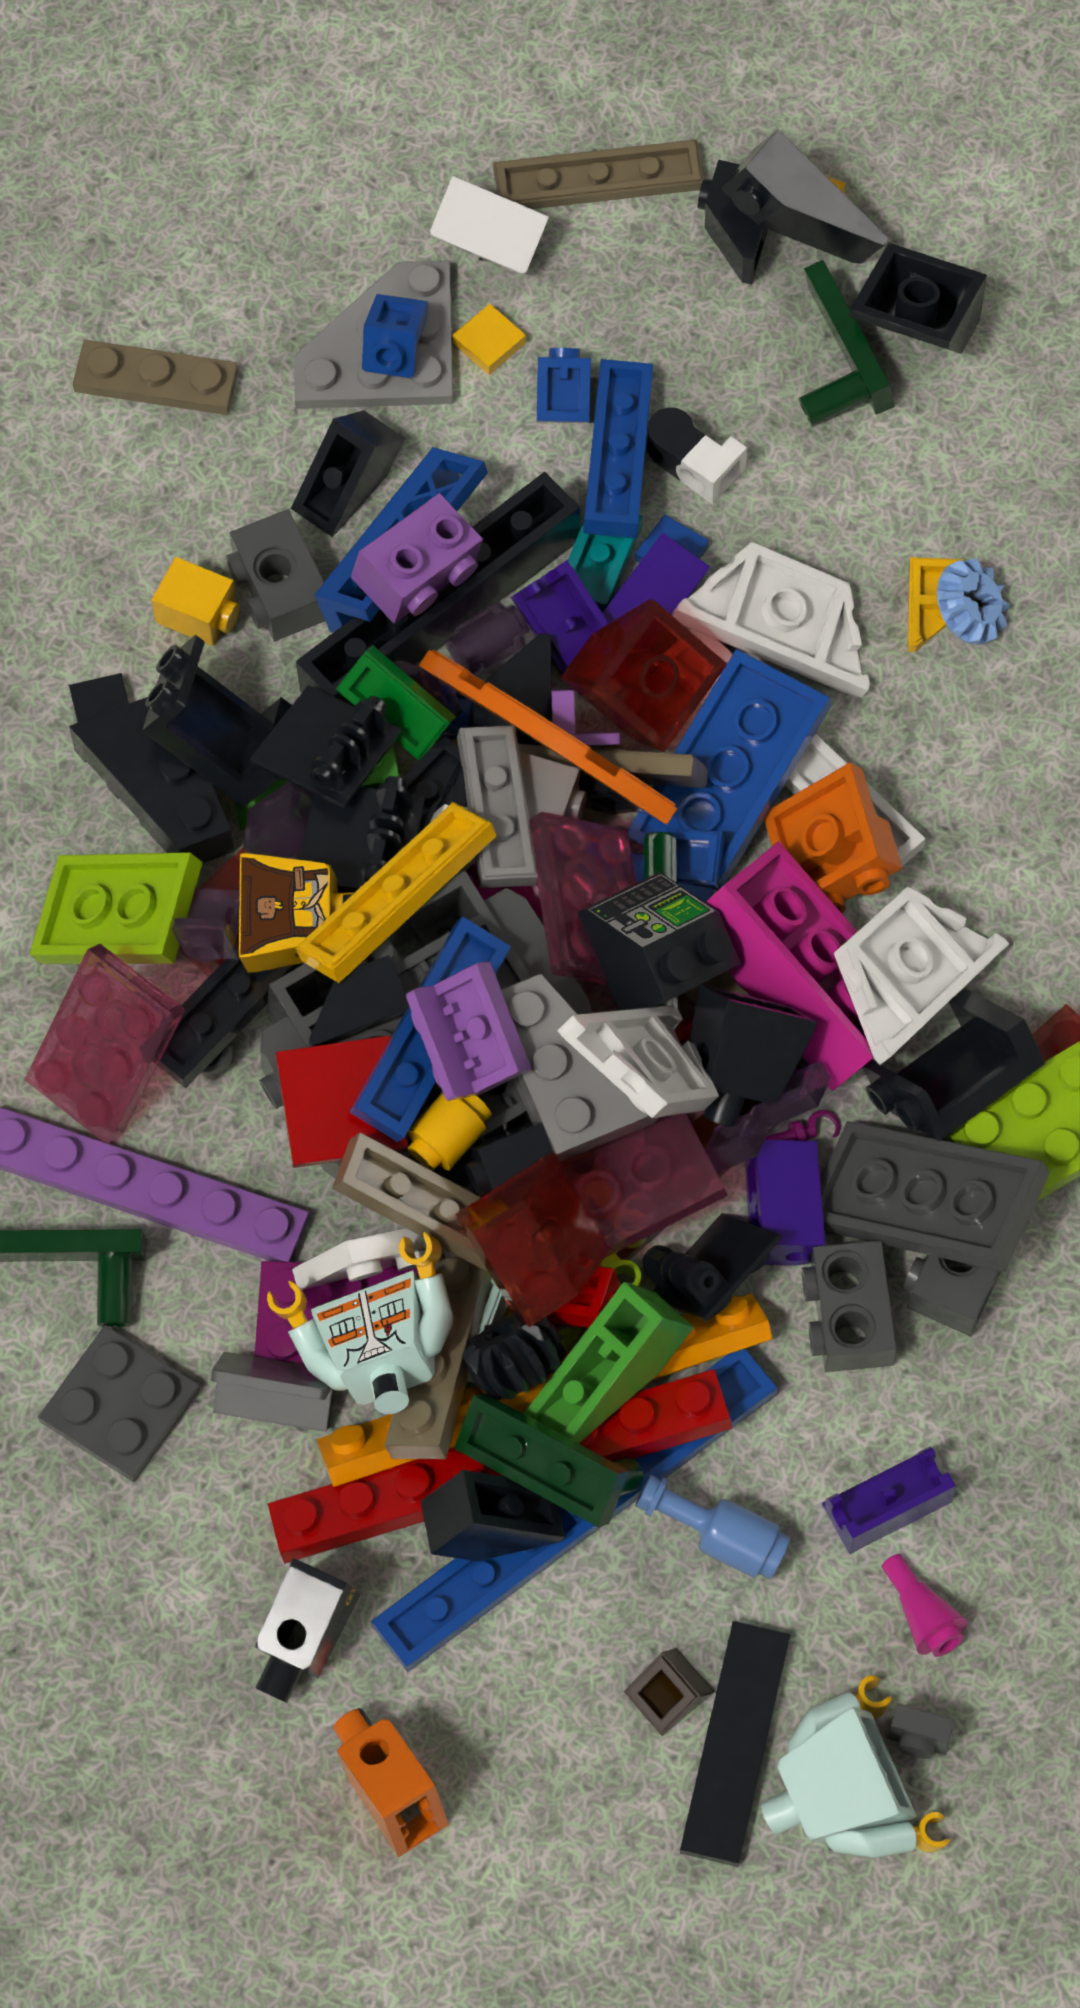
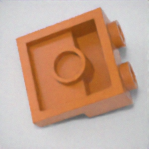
[764,762,903,913]

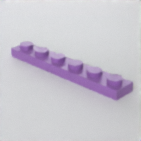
[0,1107,310,1262]

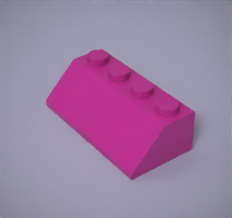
[706,841,873,1091]

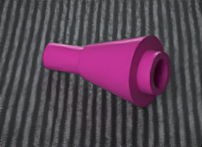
[881,1554,967,1657]

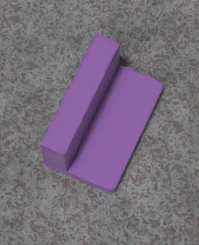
[552,689,620,745]

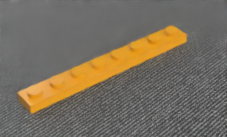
[316,1293,773,1487]

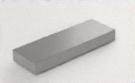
[457,725,538,888]

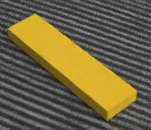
[295,802,497,983]

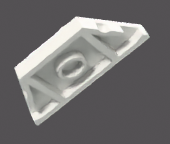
[670,542,870,698]
[834,887,1009,1065]
[557,1005,719,1118]

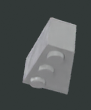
[501,974,659,1163]

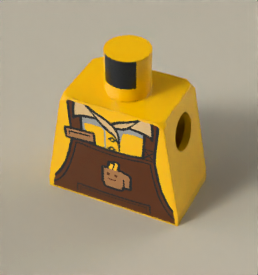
[239,853,355,973]

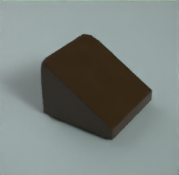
[624,1648,715,1736]

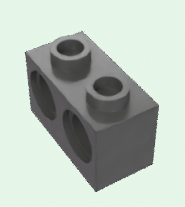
[802,1240,896,1372]

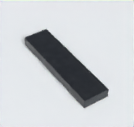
[680,1621,790,1867]

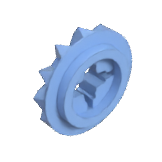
[937,558,1011,644]

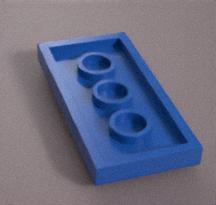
[625,649,833,889]

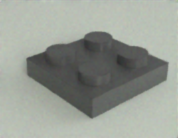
[38,1325,200,1483]

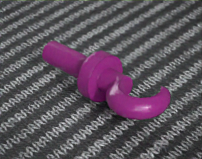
[757,1110,841,1141]

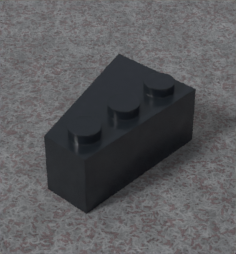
[69,697,235,864]

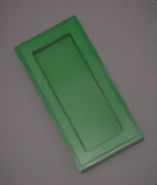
[336,645,456,760]

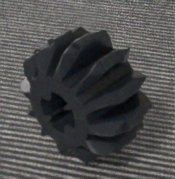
[462,1308,567,1400]

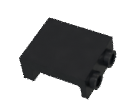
[142,635,292,807]
[862,988,1046,1141]

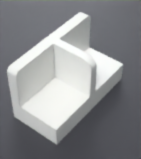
[430,176,549,274]

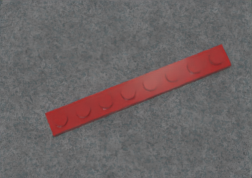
[267,1369,733,1564]

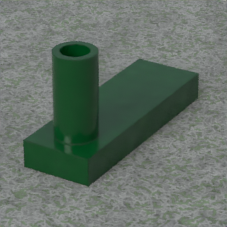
[798,260,895,426]
[0,1229,147,1327]
[454,1393,643,1527]

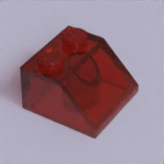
[560,599,727,752]
[455,1152,611,1327]

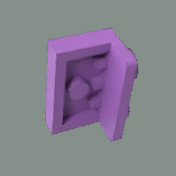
[406,961,532,1101]

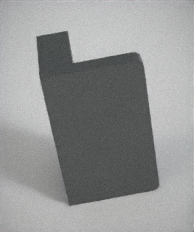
[211,1352,335,1432]

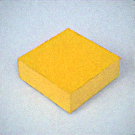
[452,303,526,375]

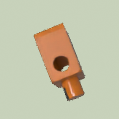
[333,1708,449,1858]

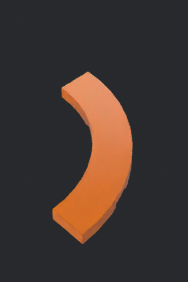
[419,649,677,825]

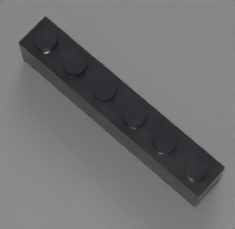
[296,471,580,707]

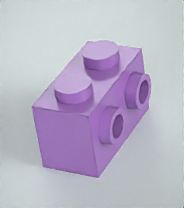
[351,493,483,624]

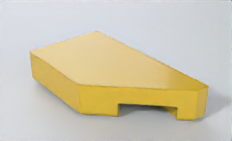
[907,557,964,652]

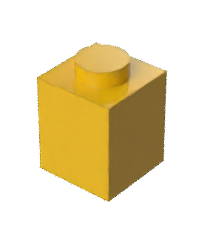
[151,556,240,646]

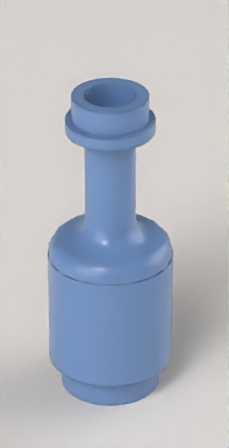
[635,1474,791,1579]

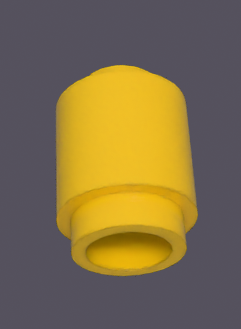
[407,1092,492,1171]

